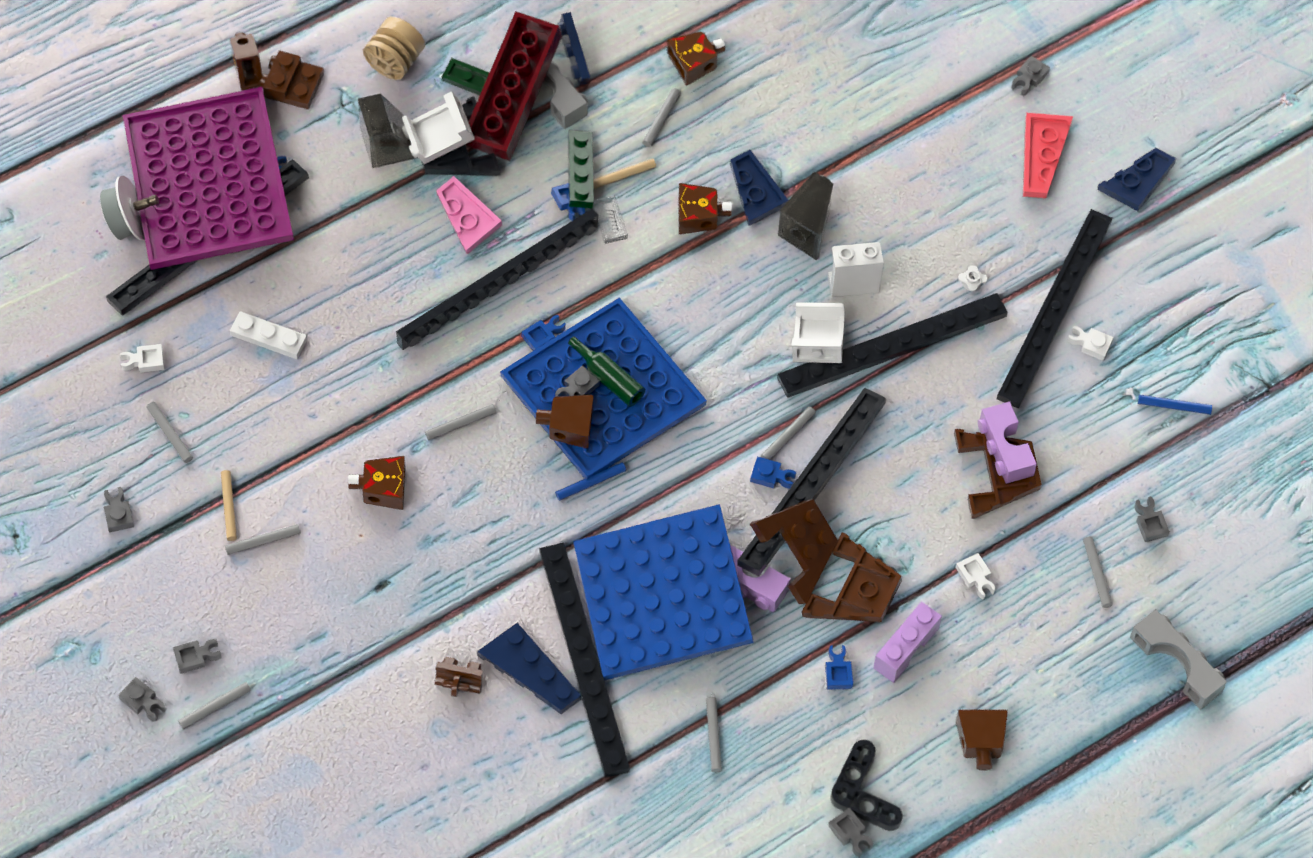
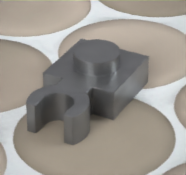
[1011,56,1050,96]
[555,365,600,397]
[103,487,134,533]
[1134,496,1170,542]
[173,639,222,674]
[118,677,166,722]
[828,808,873,857]

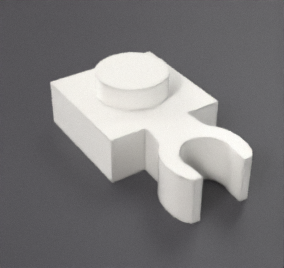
[1067,326,1114,361]
[120,344,164,373]
[956,553,995,599]

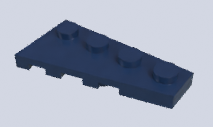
[477,622,581,714]

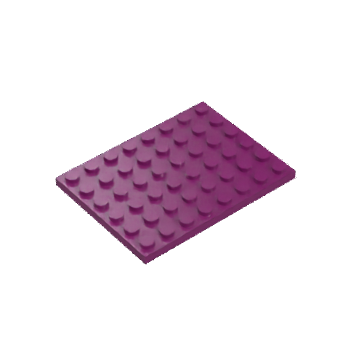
[123,87,294,270]

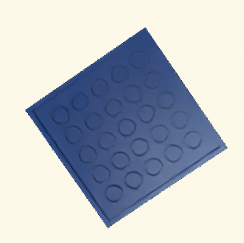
[500,297,707,479]
[573,504,754,681]

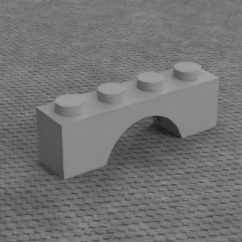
[543,62,588,129]
[1130,609,1227,710]

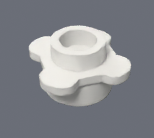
[958,265,987,291]

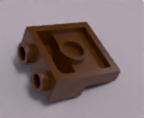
[260,50,324,110]

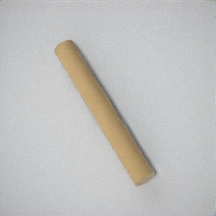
[593,158,656,189]
[221,470,237,541]

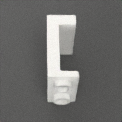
[402,91,474,164]
[828,242,884,297]
[792,303,845,363]

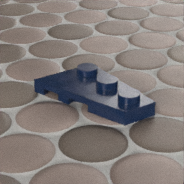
[557,12,590,86]
[1097,148,1176,211]
[730,149,789,226]

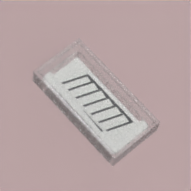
[593,195,628,244]

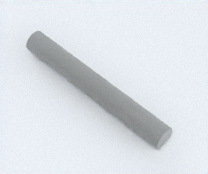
[642,88,680,147]
[147,402,193,463]
[425,404,496,440]
[761,406,816,460]
[225,524,301,555]
[1083,537,1112,608]
[178,682,251,729]
[706,697,722,773]

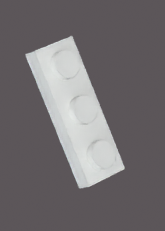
[230,311,307,359]

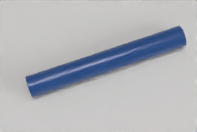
[1137,394,1212,415]
[555,462,626,501]

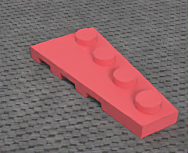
[1023,113,1073,198]

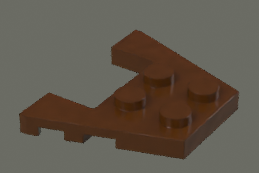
[954,429,1042,519]
[750,499,838,605]
[802,532,902,622]

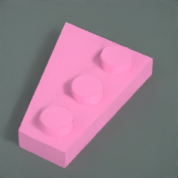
[436,176,502,254]

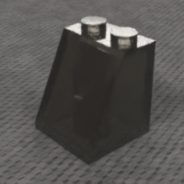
[358,93,418,169]
[778,172,833,260]

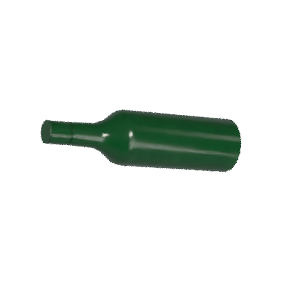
[568,336,646,407]

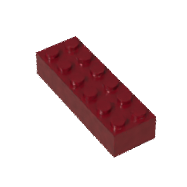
[466,11,562,161]

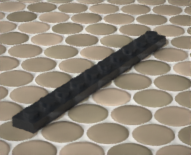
[106,159,309,316]
[396,208,598,350]
[997,209,1113,409]
[777,293,1008,398]
[737,388,886,577]
[539,542,630,778]

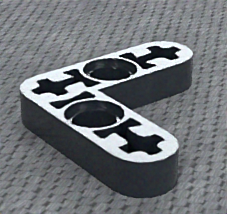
[830,739,903,831]

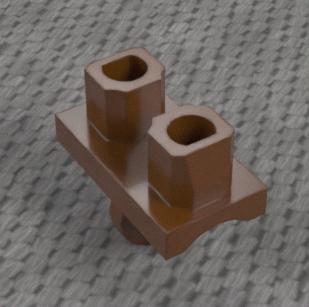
[435,656,483,697]

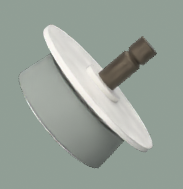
[100,175,159,240]

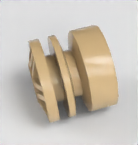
[363,17,425,80]

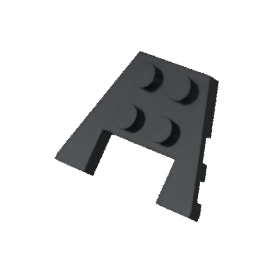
[421,96,500,176]

